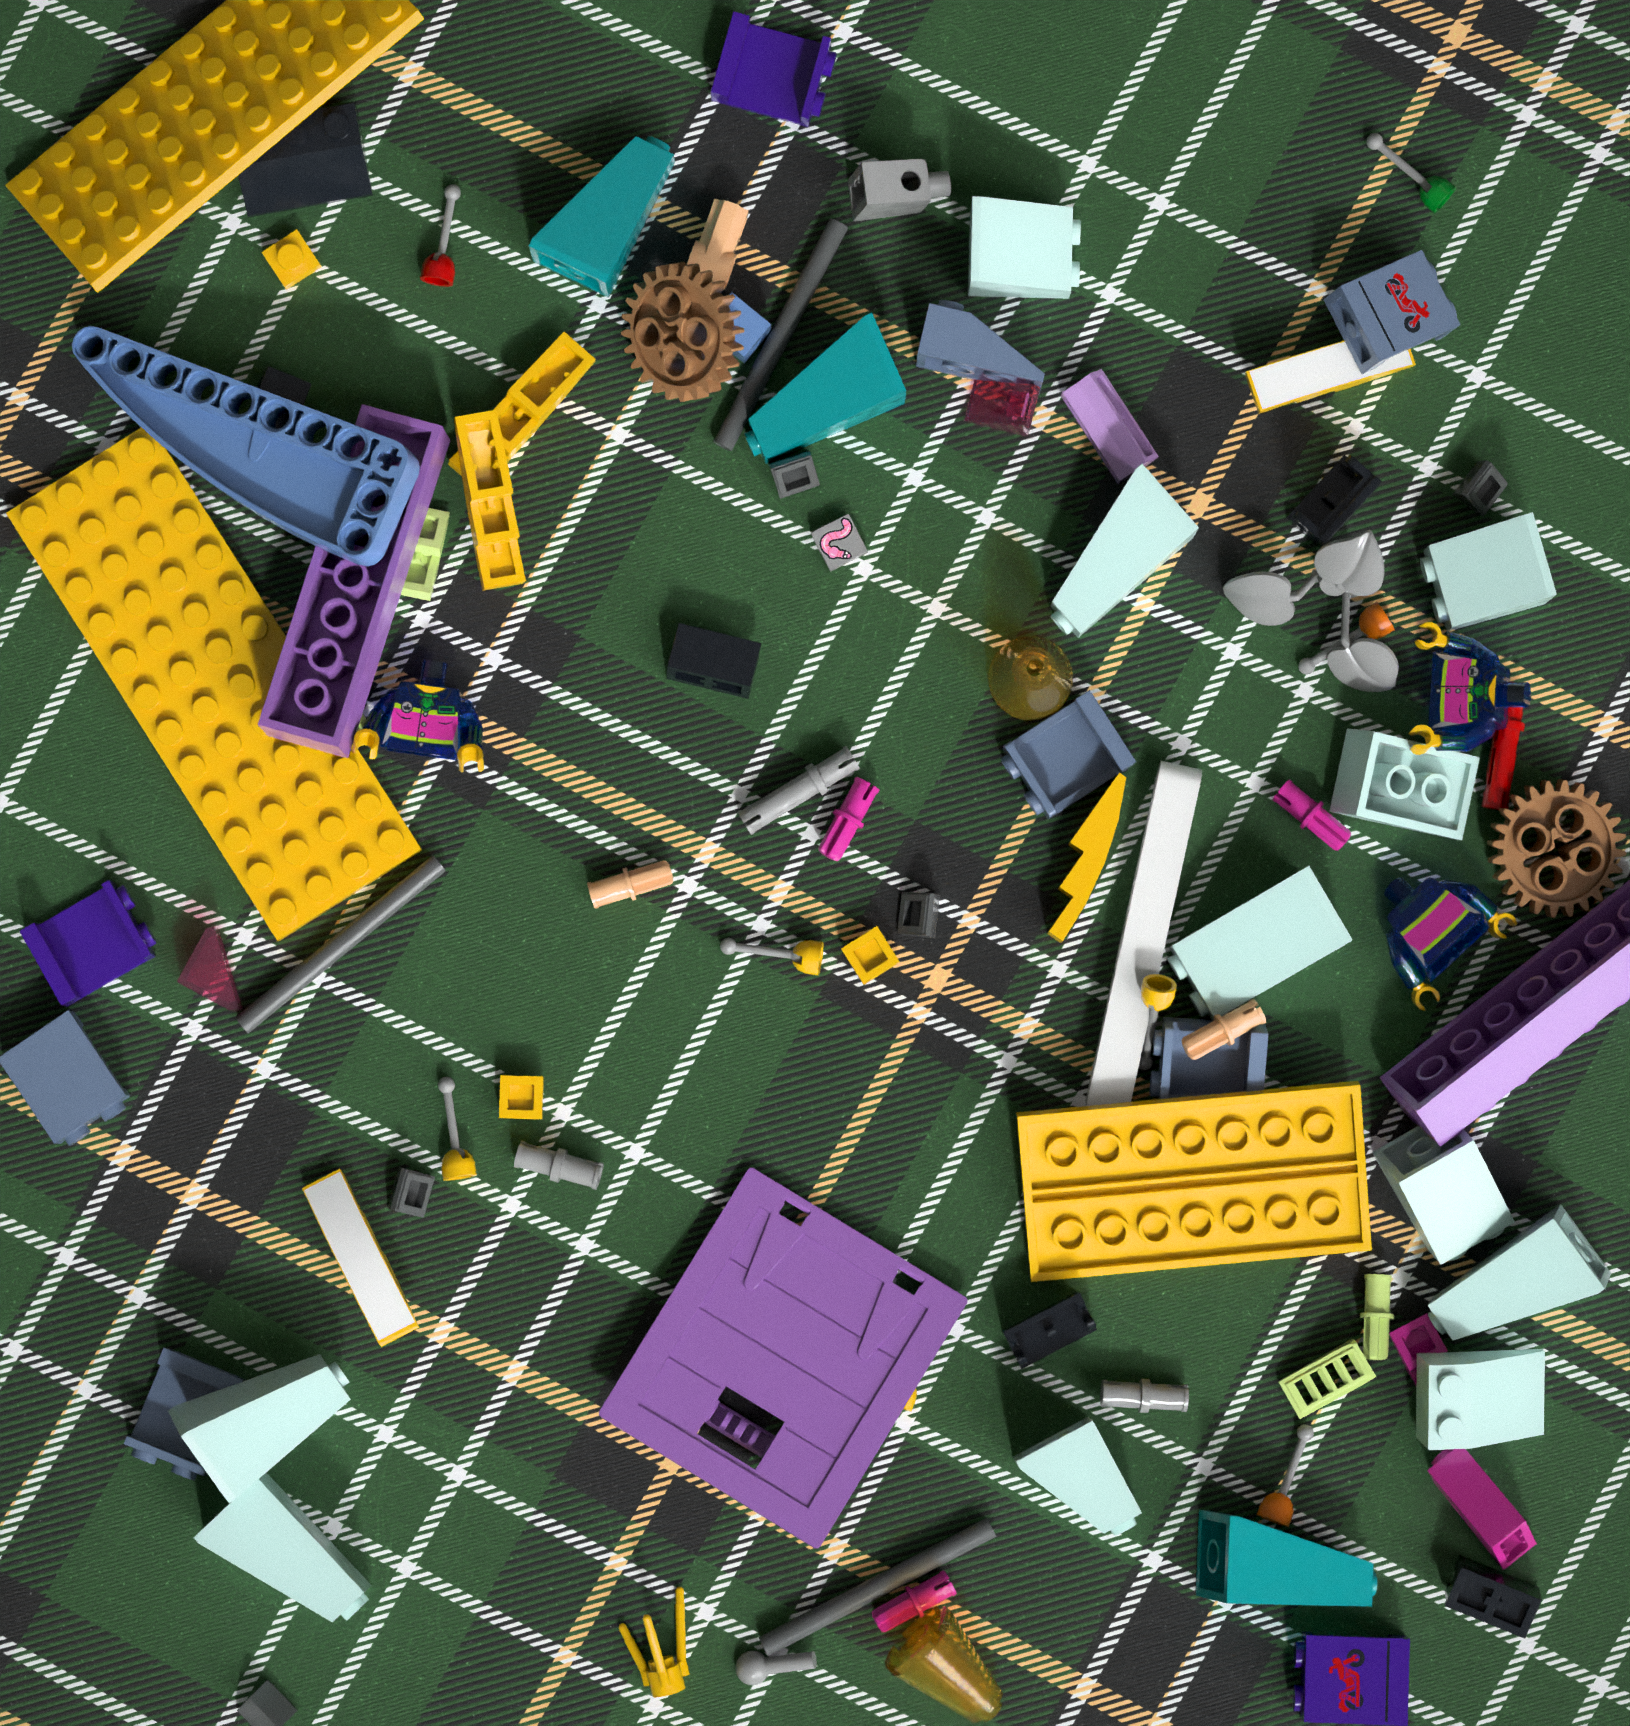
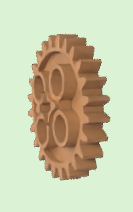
[621,262,744,402]
[1487,779,1627,918]

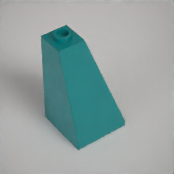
[529,136,675,298]
[744,313,906,464]
[1196,1510,1377,1607]

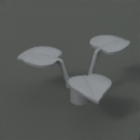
[1223,529,1399,692]

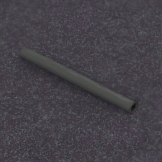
[713,218,848,452]
[235,855,446,1034]
[758,1517,997,1656]

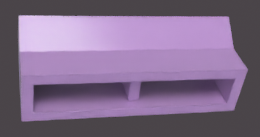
[1061,369,1159,484]

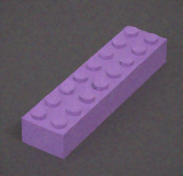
[258,404,450,758]
[1380,880,1630,1147]

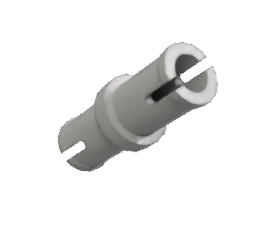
[514,1141,604,1190]
[1100,1379,1189,1413]

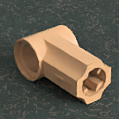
[687,199,749,290]

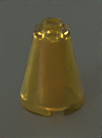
[988,636,1073,721]
[885,1606,1003,1723]

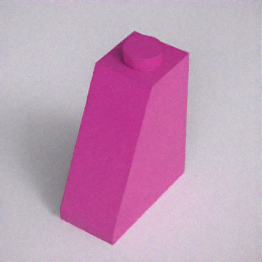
[1427,1449,1537,1570]

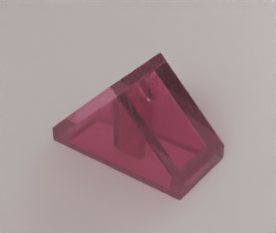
[964,380,1040,437]
[177,926,243,1012]

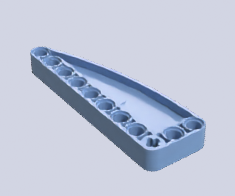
[72,326,420,566]

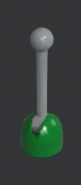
[1366,133,1456,214]

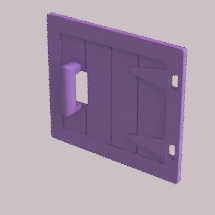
[599,1168,968,1549]

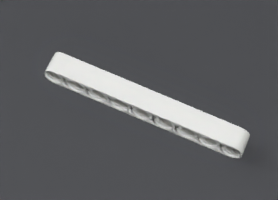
[1084,761,1202,1106]

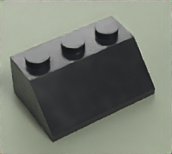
[238,103,373,217]

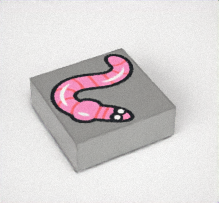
[811,514,868,572]

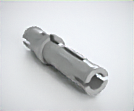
[737,746,860,835]

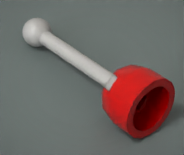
[420,184,461,287]

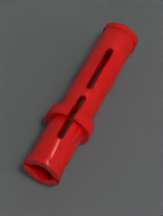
[1481,681,1528,810]

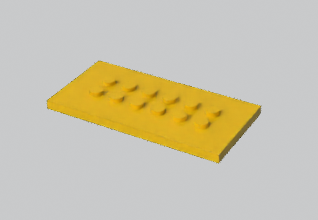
[1016,1081,1372,1282]

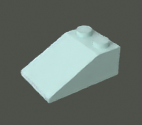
[1329,728,1480,840]
[1416,1349,1545,1450]

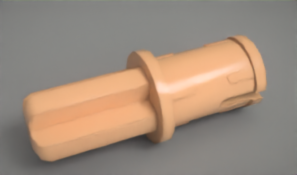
[587,860,673,909]
[1181,999,1266,1060]

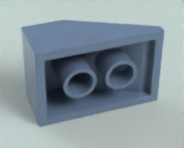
[916,300,1045,395]

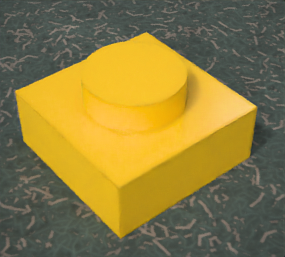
[262,229,321,290]
[841,926,900,985]
[499,1075,544,1120]

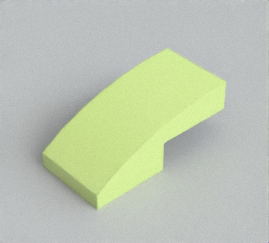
[401,508,450,601]

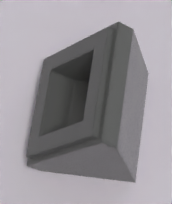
[768,450,820,499]
[1452,460,1508,517]
[897,892,940,938]
[387,1167,435,1218]
[237,1680,298,1726]

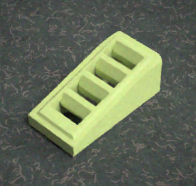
[1278,1339,1376,1419]

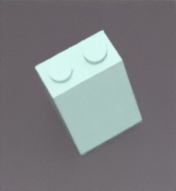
[968,196,1081,299]
[1420,512,1557,632]
[1372,1126,1515,1265]
[1013,1417,1142,1536]

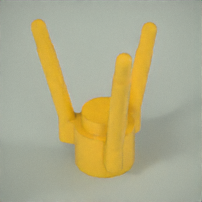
[618,1586,690,1698]

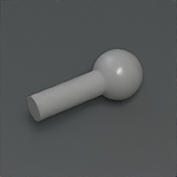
[735,1651,817,1685]

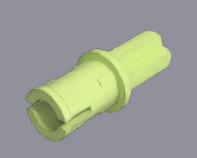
[1360,1274,1394,1360]

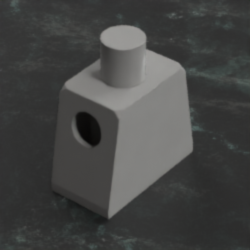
[847,159,951,222]

